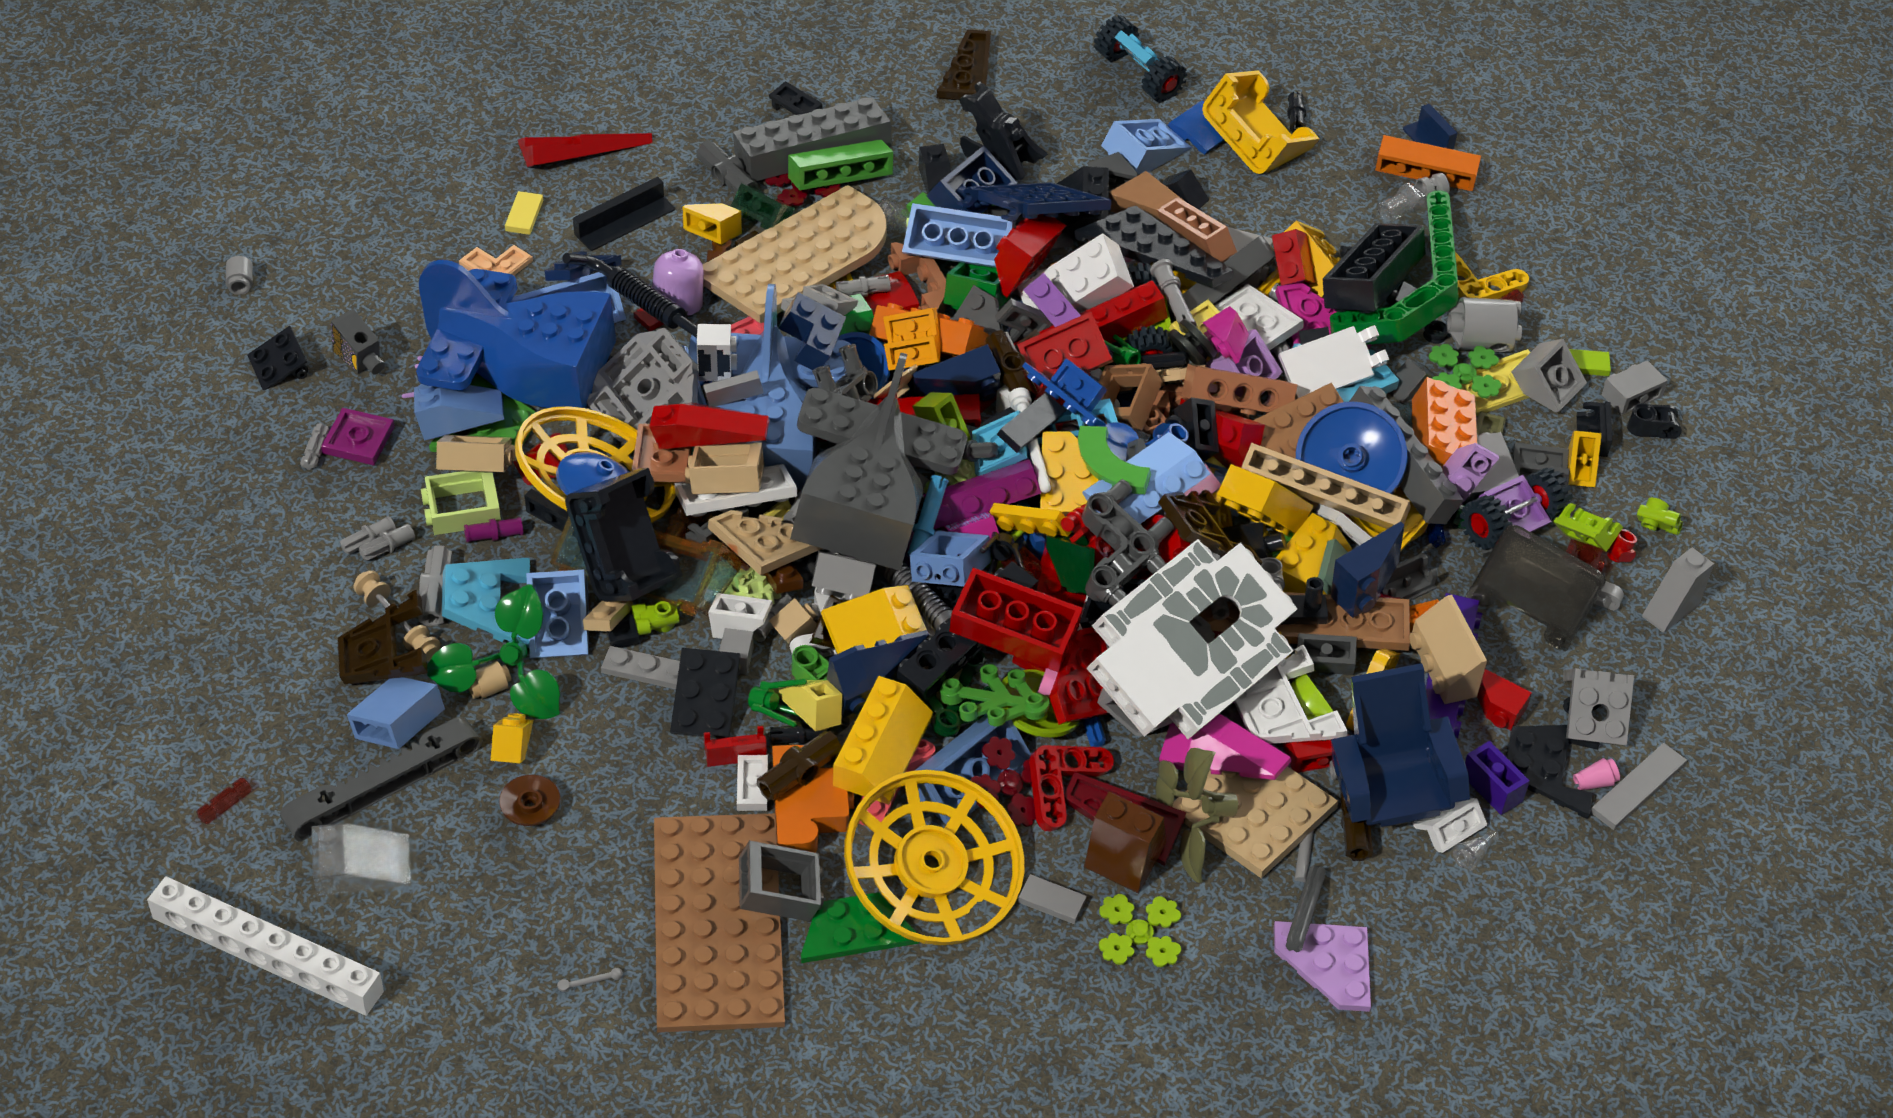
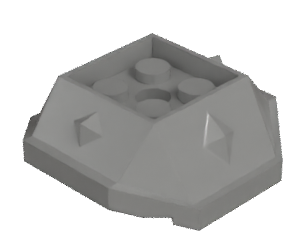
[587,328,698,441]

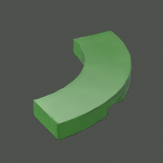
[1078,426,1151,494]

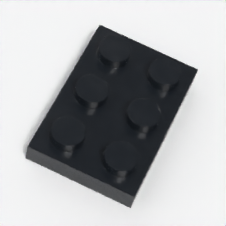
[670,648,741,739]

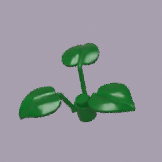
[427,584,560,719]

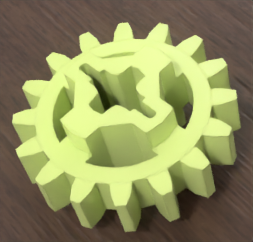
[720,567,781,604]

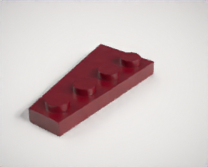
[1064,772,1186,867]

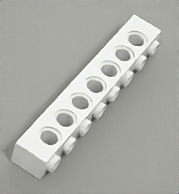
[147,876,384,1016]

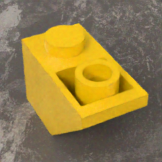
[491,713,534,763]

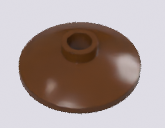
[499,775,560,826]

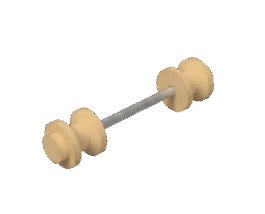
[353,571,441,661]

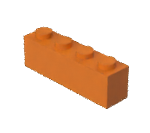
[1375,135,1481,191]

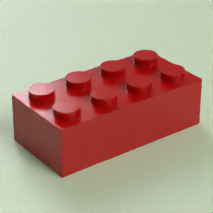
[949,567,1083,673]

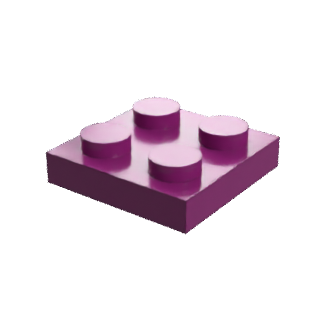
[321,408,395,465]

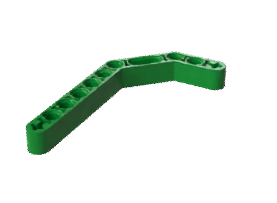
[1330,190,1459,345]

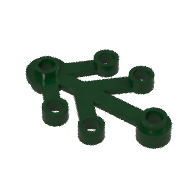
[925,651,992,737]

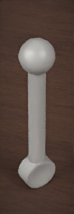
[557,968,623,992]

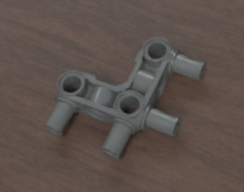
[812,344,878,448]
[1082,479,1174,606]

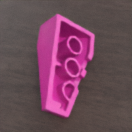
[1159,713,1291,780]

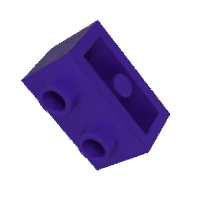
[1465,741,1529,815]

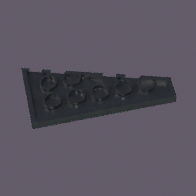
[1075,206,1233,288]

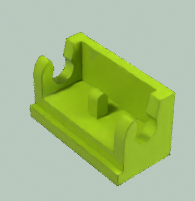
[1553,503,1623,552]

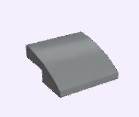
[781,284,858,316]

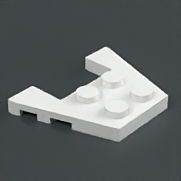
[1234,645,1348,744]

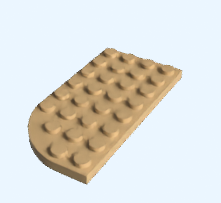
[703,185,887,323]

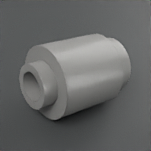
[225,256,253,295]

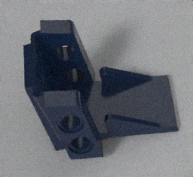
[1331,663,1470,827]

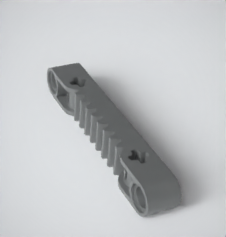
[280,717,482,841]

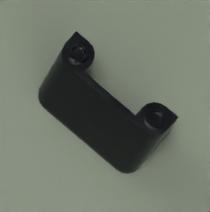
[565,468,683,602]

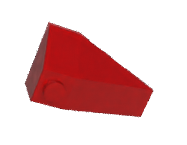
[1180,398,1265,469]
[649,403,770,449]

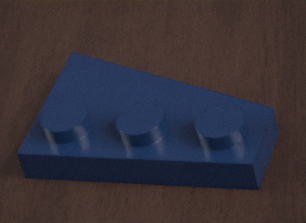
[545,251,622,281]

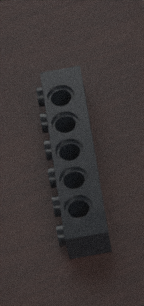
[896,561,1038,703]

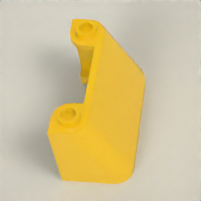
[1202,70,1320,174]

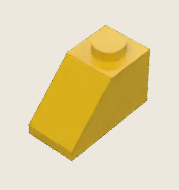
[682,203,742,244]

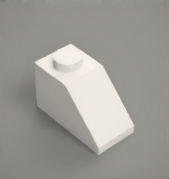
[708,593,773,639]

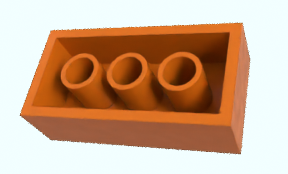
[869,303,990,359]
[1412,377,1477,467]

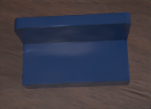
[1403,104,1457,150]

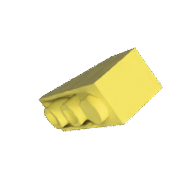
[773,680,842,731]

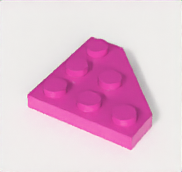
[1275,283,1372,349]

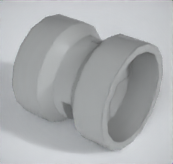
[1415,173,1450,203]

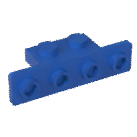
[1022,358,1107,426]

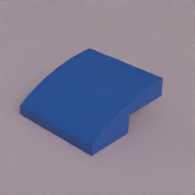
[1168,101,1225,155]

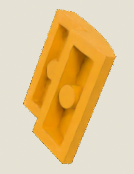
[883,307,940,371]

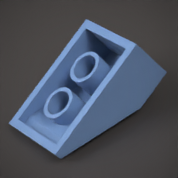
[414,384,504,441]

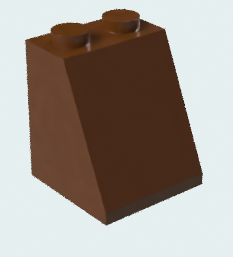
[1084,792,1166,893]

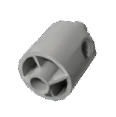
[1447,297,1522,352]

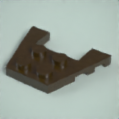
[1158,490,1263,566]
[338,590,427,685]

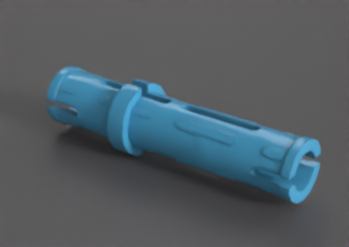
[907,475,949,557]

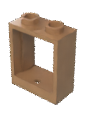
[1097,363,1163,432]

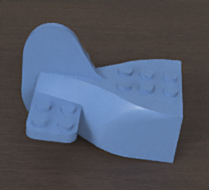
[688,284,850,490]

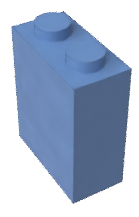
[347,677,445,749]

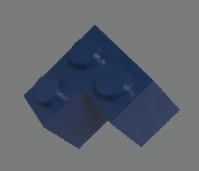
[778,292,846,370]

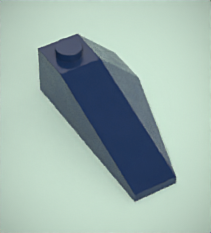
[827,630,929,718]

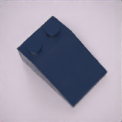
[912,344,1001,401]
[1331,521,1404,618]

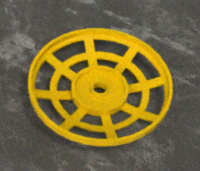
[515,406,676,523]
[844,770,1024,945]

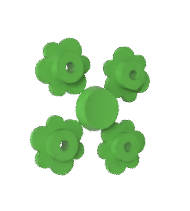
[1429,344,1502,398]

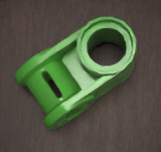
[791,645,829,680]

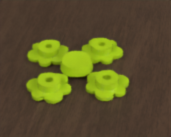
[1099,894,1181,967]

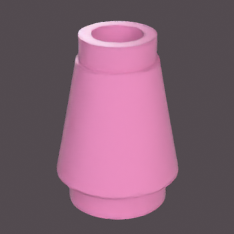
[1573,758,1620,790]

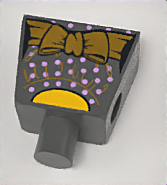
[331,309,385,375]

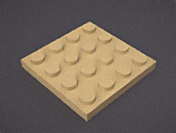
[1172,766,1338,879]

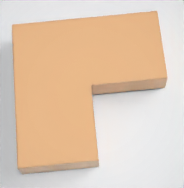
[459,245,533,276]

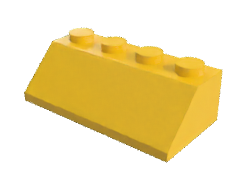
[833,676,933,805]

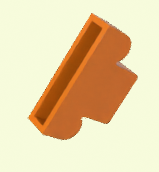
[772,745,854,853]

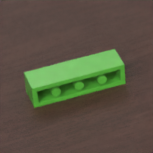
[788,139,893,190]

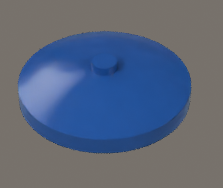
[1296,402,1408,494]

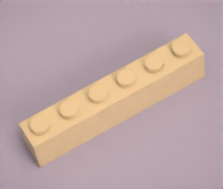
[1241,443,1411,529]

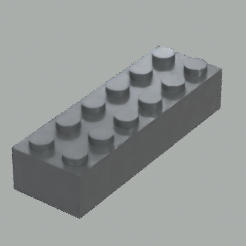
[733,97,892,181]

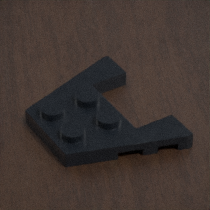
[1506,725,1600,819]

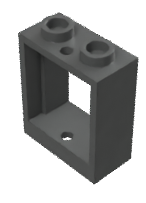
[739,840,824,922]

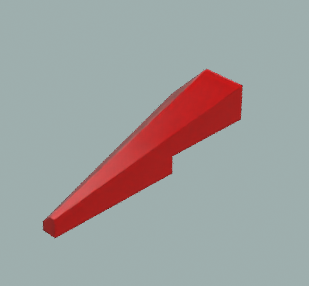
[518,133,652,167]

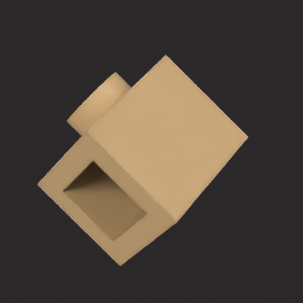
[769,598,817,645]

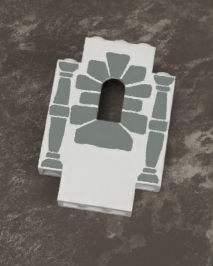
[1087,539,1297,739]

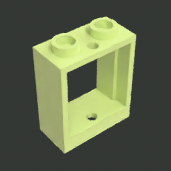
[421,471,501,535]

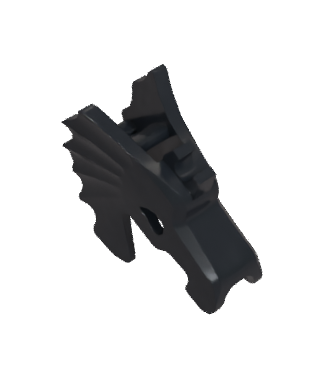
[960,82,1048,182]

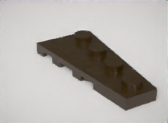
[936,29,991,100]

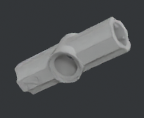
[418,546,453,626]

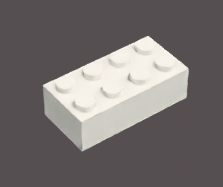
[1018,233,1134,327]

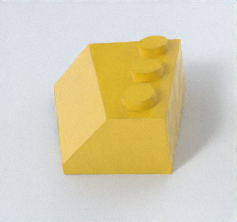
[1284,220,1341,298]
[1276,513,1353,595]

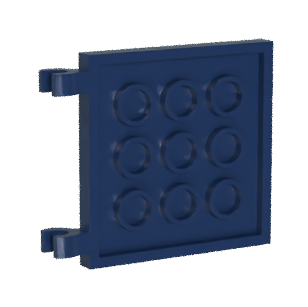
[957,182,1111,221]

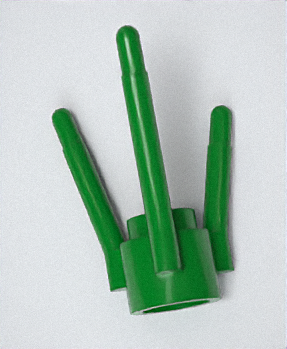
[1098,334,1141,371]
[748,679,807,727]

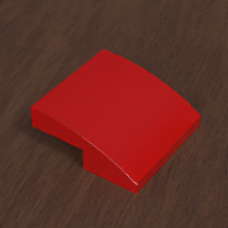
[863,271,919,316]

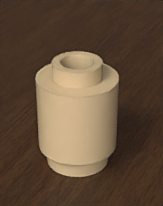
[468,661,511,699]

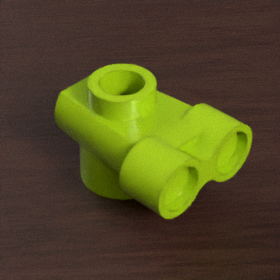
[1637,497,1683,535]
[631,601,679,635]

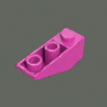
[1203,306,1249,364]

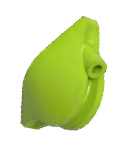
[1290,674,1333,720]

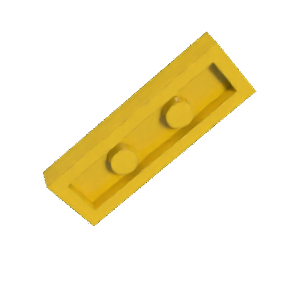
[989,503,1071,537]

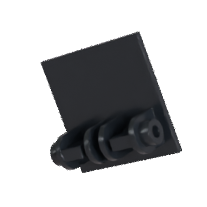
[247,326,308,390]

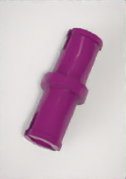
[464,517,523,542]

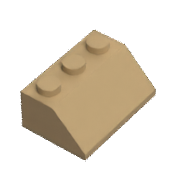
[1409,595,1487,704]

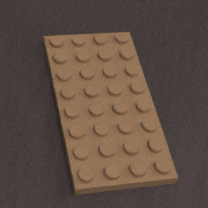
[654,813,785,1032]

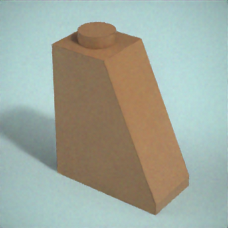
[1109,171,1183,222]

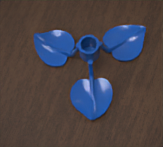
[1100,422,1188,462]

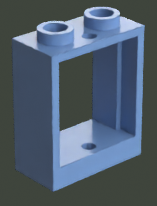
[910,531,991,587]

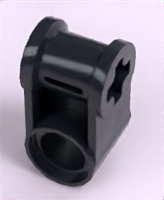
[1627,403,1682,439]

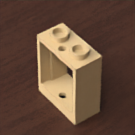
[436,435,516,472]
[685,442,764,494]

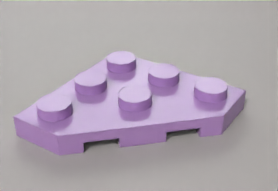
[1274,921,1371,1012]

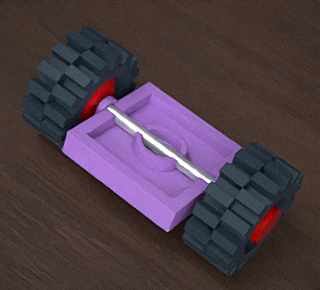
[1460,468,1573,550]

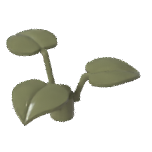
[1155,748,1238,883]

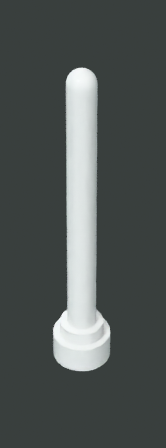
[1008,388,1051,493]

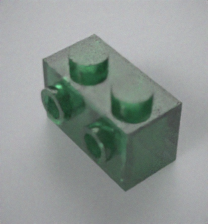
[731,183,795,229]

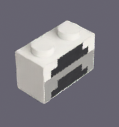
[697,324,737,381]

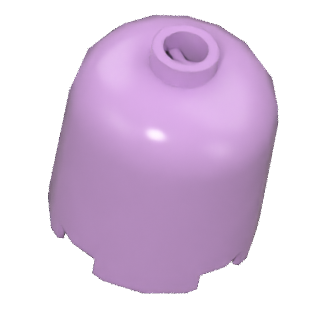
[652,249,704,315]

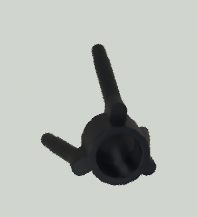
[980,532,1025,575]

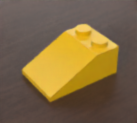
[820,585,927,654]

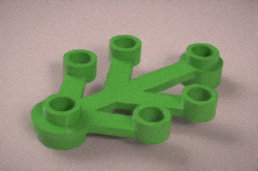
[940,664,1050,726]

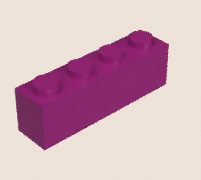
[923,459,1041,529]

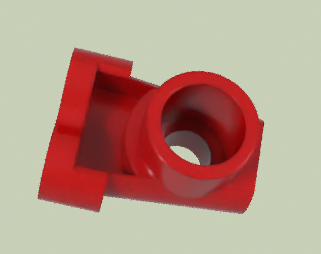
[1607,529,1637,563]

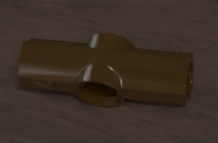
[986,330,1038,404]
[757,731,842,801]
[1339,785,1373,861]

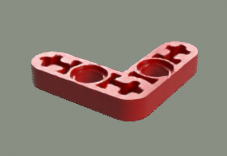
[1029,745,1114,832]

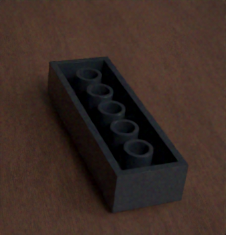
[1322,223,1426,313]

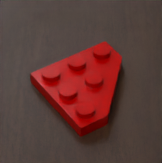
[1049,627,1110,725]

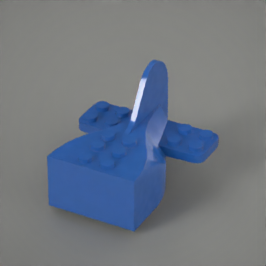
[416,260,616,408]

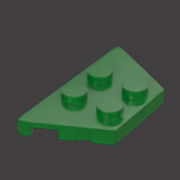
[801,892,919,963]

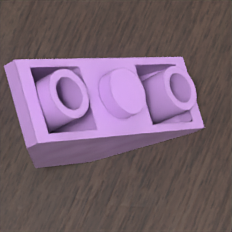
[1442,443,1499,516]

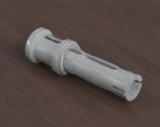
[1150,259,1197,332]

